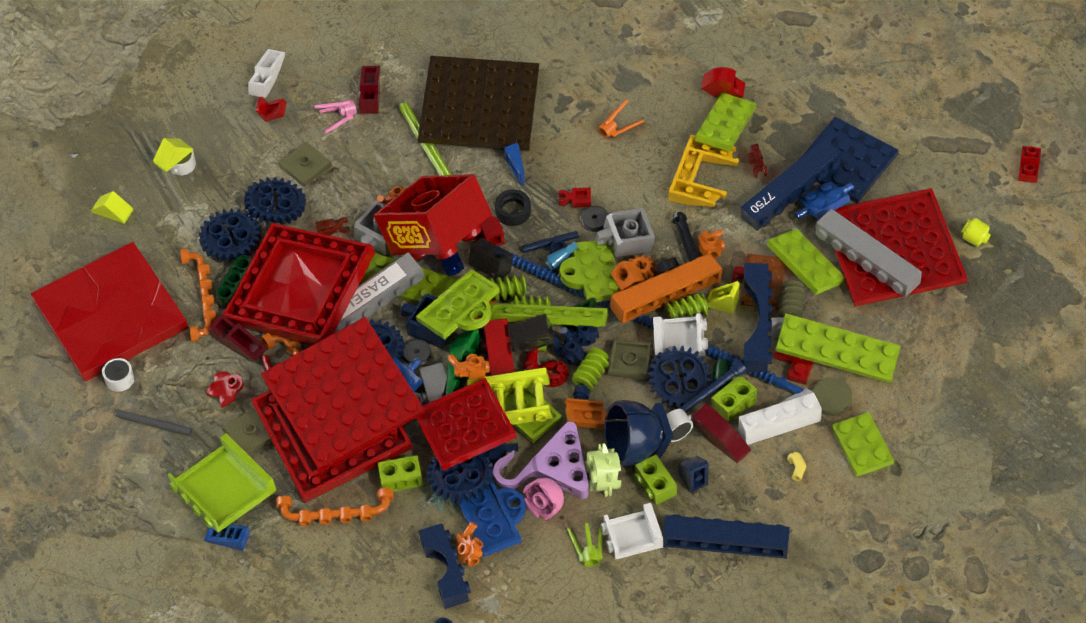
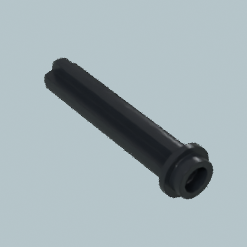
[672,212,699,262]

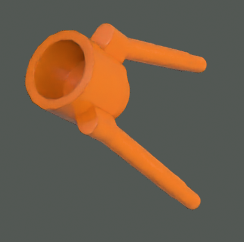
[598,99,644,138]

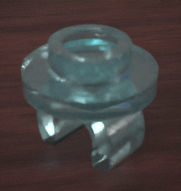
[430,492,452,511]

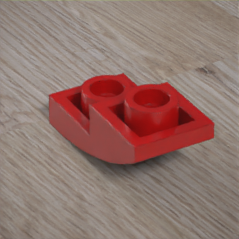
[1018,146,1041,183]

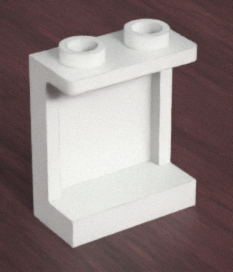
[653,313,708,359]
[601,503,663,560]

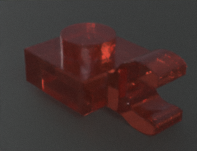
[748,143,767,178]
[315,217,350,236]

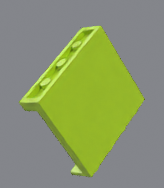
[168,433,277,533]

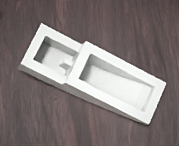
[248,49,285,98]

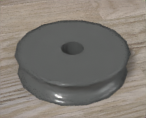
[581,206,609,232]
[403,339,432,366]

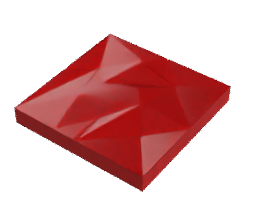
[223,223,375,345]
[30,242,188,382]
[251,390,413,504]

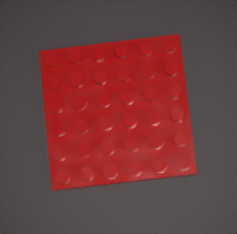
[833,188,968,307]
[260,317,425,472]

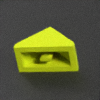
[153,138,193,172]
[91,191,133,224]
[706,281,740,314]

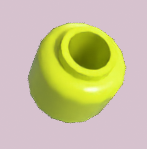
[961,218,991,246]

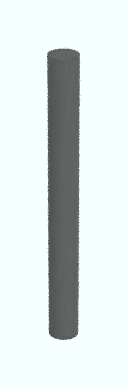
[116,409,193,436]

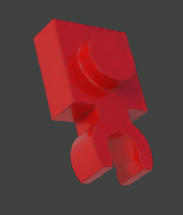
[558,187,591,208]

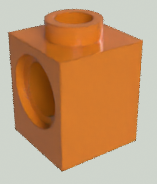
[610,261,645,291]

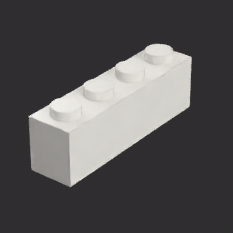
[738,388,822,445]

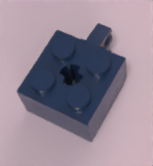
[400,294,450,348]

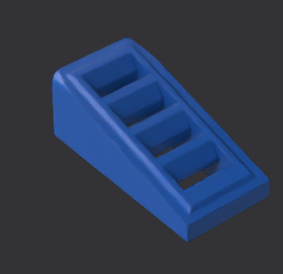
[504,143,525,185]
[204,524,250,551]

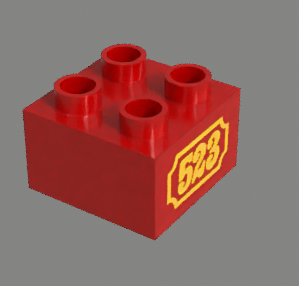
[373,174,492,260]

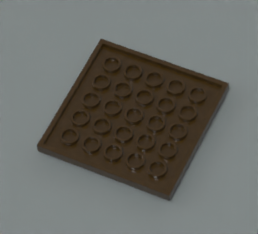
[418,56,539,151]

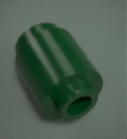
[713,359,733,390]

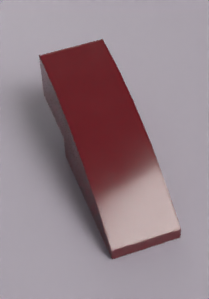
[359,66,380,114]
[208,314,268,362]
[693,403,751,464]

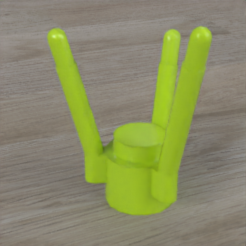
[567,523,603,567]

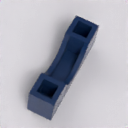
[419,523,471,609]

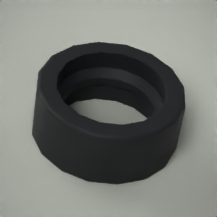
[495,189,531,226]

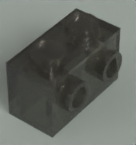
[469,238,513,280]
[508,314,555,355]

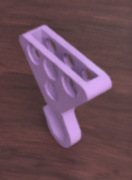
[493,422,589,499]

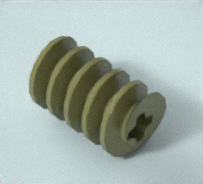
[778,280,805,318]

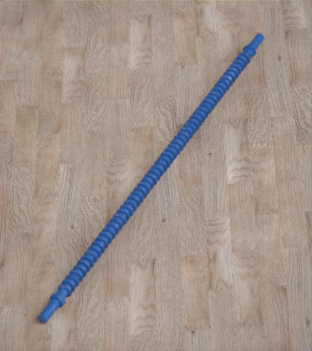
[476,240,803,394]

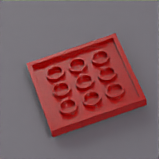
[416,378,517,470]

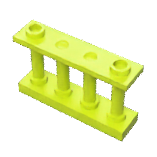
[467,368,553,425]

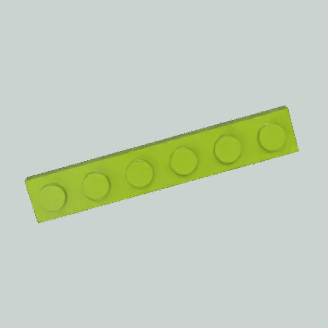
[490,303,608,327]

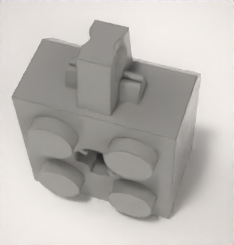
[354,200,389,255]
[595,208,655,257]

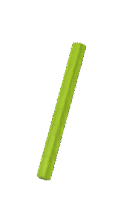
[399,102,452,175]

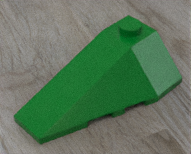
[445,329,481,396]

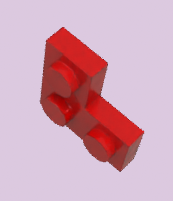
[774,351,814,385]

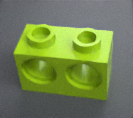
[711,376,757,423]
[378,455,423,491]
[634,455,677,505]

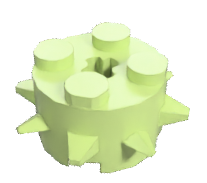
[584,443,621,497]

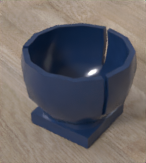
[604,400,674,466]

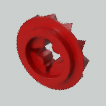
[539,359,569,387]

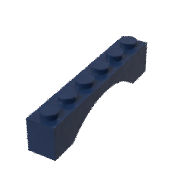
[744,263,772,372]

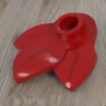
[206,371,244,408]

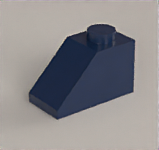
[679,456,709,493]

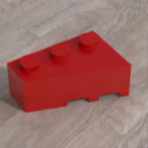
[482,318,515,377]

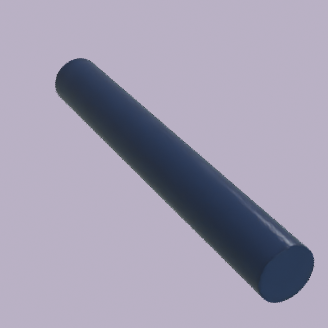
[522,230,579,253]

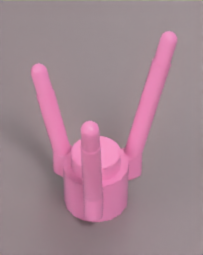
[314,100,357,134]

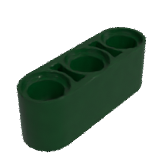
[216,255,251,309]

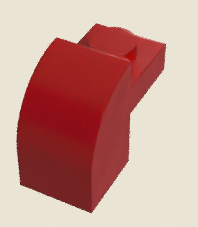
[701,67,746,98]
[463,215,505,246]

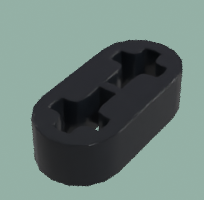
[654,257,679,274]

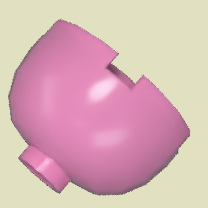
[523,478,564,520]

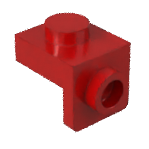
[256,97,287,122]

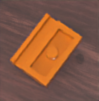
[564,398,608,429]

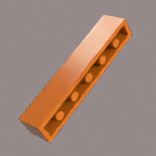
[610,253,723,324]

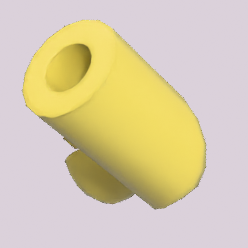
[787,452,806,481]

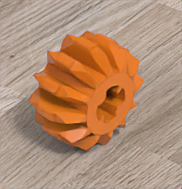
[626,254,657,281]

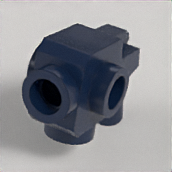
[560,325,599,346]
[549,334,587,367]

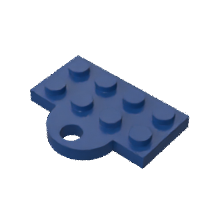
[456,480,526,557]

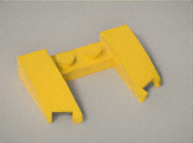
[668,135,739,207]

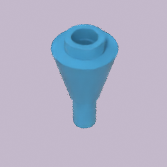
[545,241,578,271]

